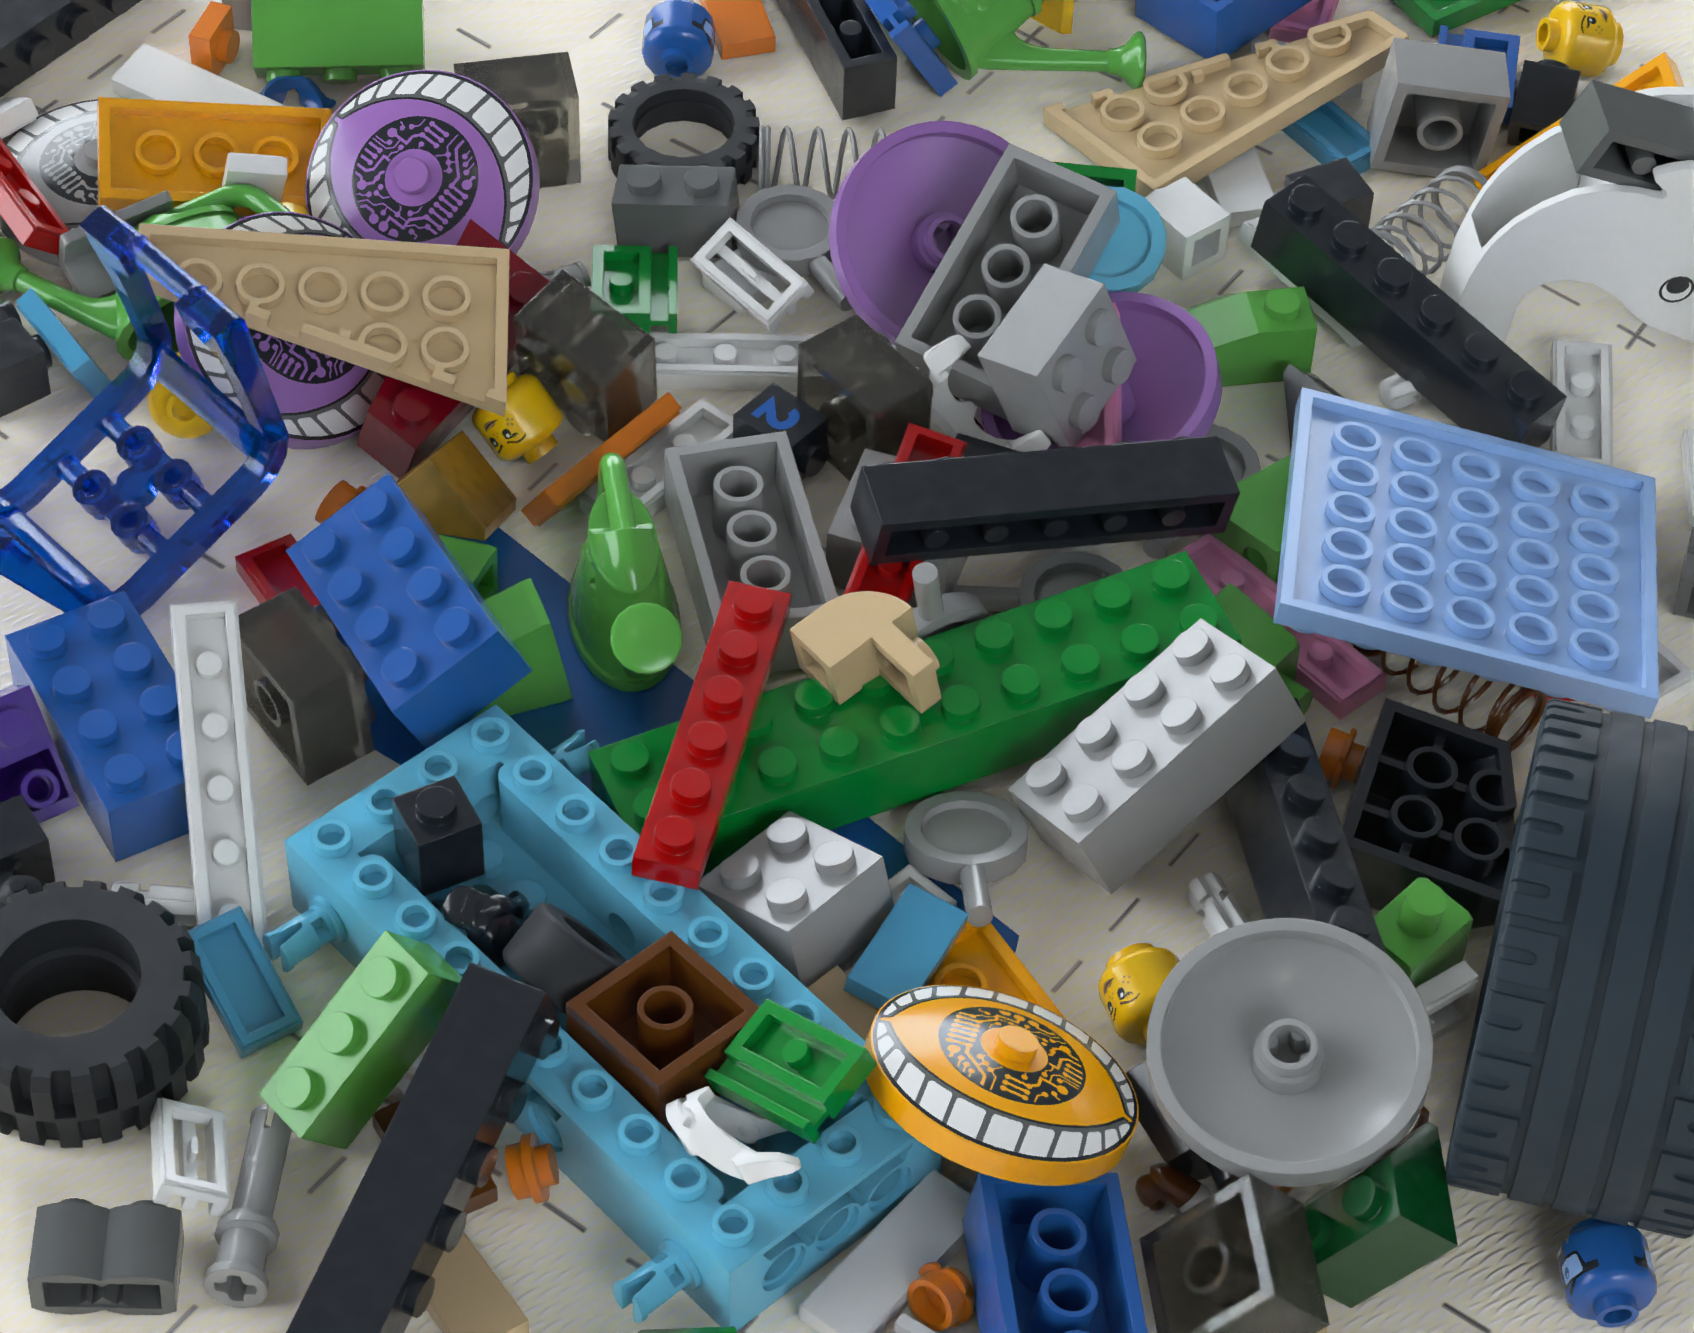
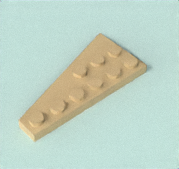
[1043,10,1409,197]
[135,223,510,416]

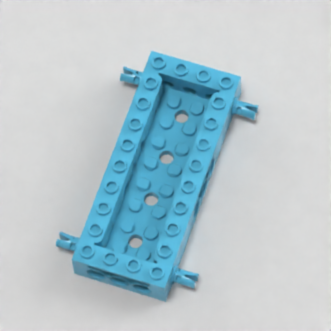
[262,705,942,1331]

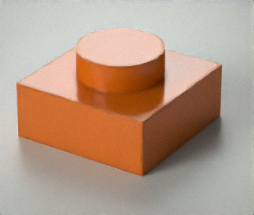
[188,1,240,76]

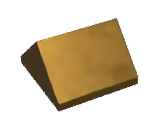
[396,430,517,541]

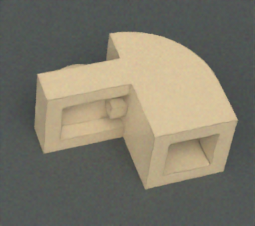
[789,591,942,714]

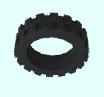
[608,73,760,185]

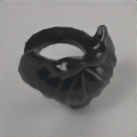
[431,886,530,968]

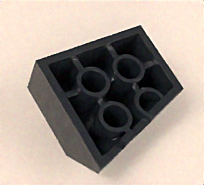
[1341,698,1517,929]

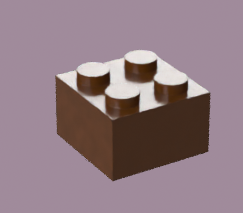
[566,931,759,1131]

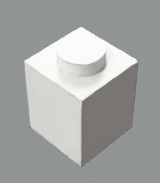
[1145,177,1231,281]

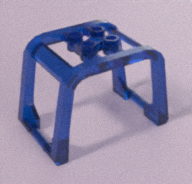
[0,205,289,615]

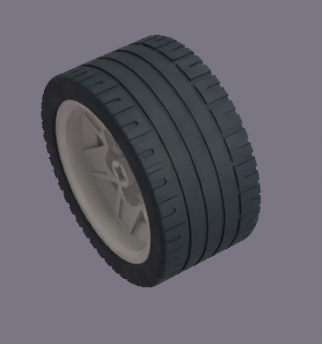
[1445,698,1694,1239]

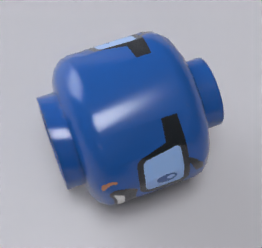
[641,0,716,78]
[1557,1217,1657,1328]

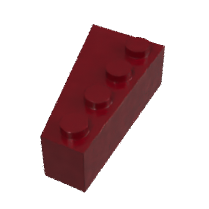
[356,219,564,479]

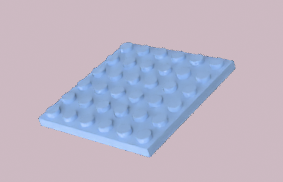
[1273,387,1659,719]

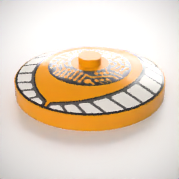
[864,985,1139,1186]

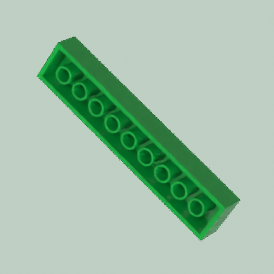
[588,550,1242,874]

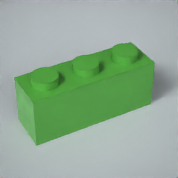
[251,0,426,85]
[259,930,462,1150]

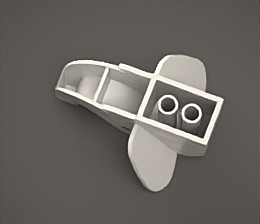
[1440,86,1694,344]

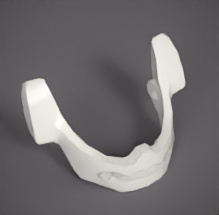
[916,334,1051,452]
[666,1086,801,1185]

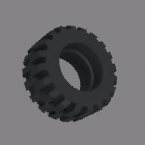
[0,880,210,1148]

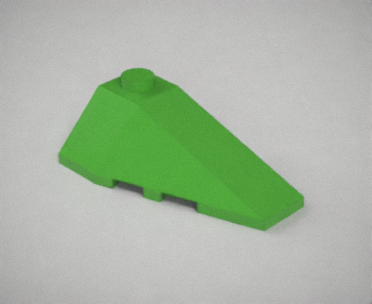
[1185,287,1317,387]

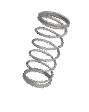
[758,125,886,200]
[1370,165,1488,276]

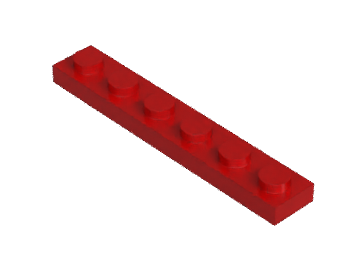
[631,580,792,890]

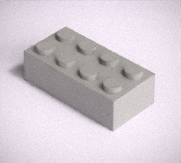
[894,143,1120,420]
[664,431,838,673]
[1008,618,1306,894]

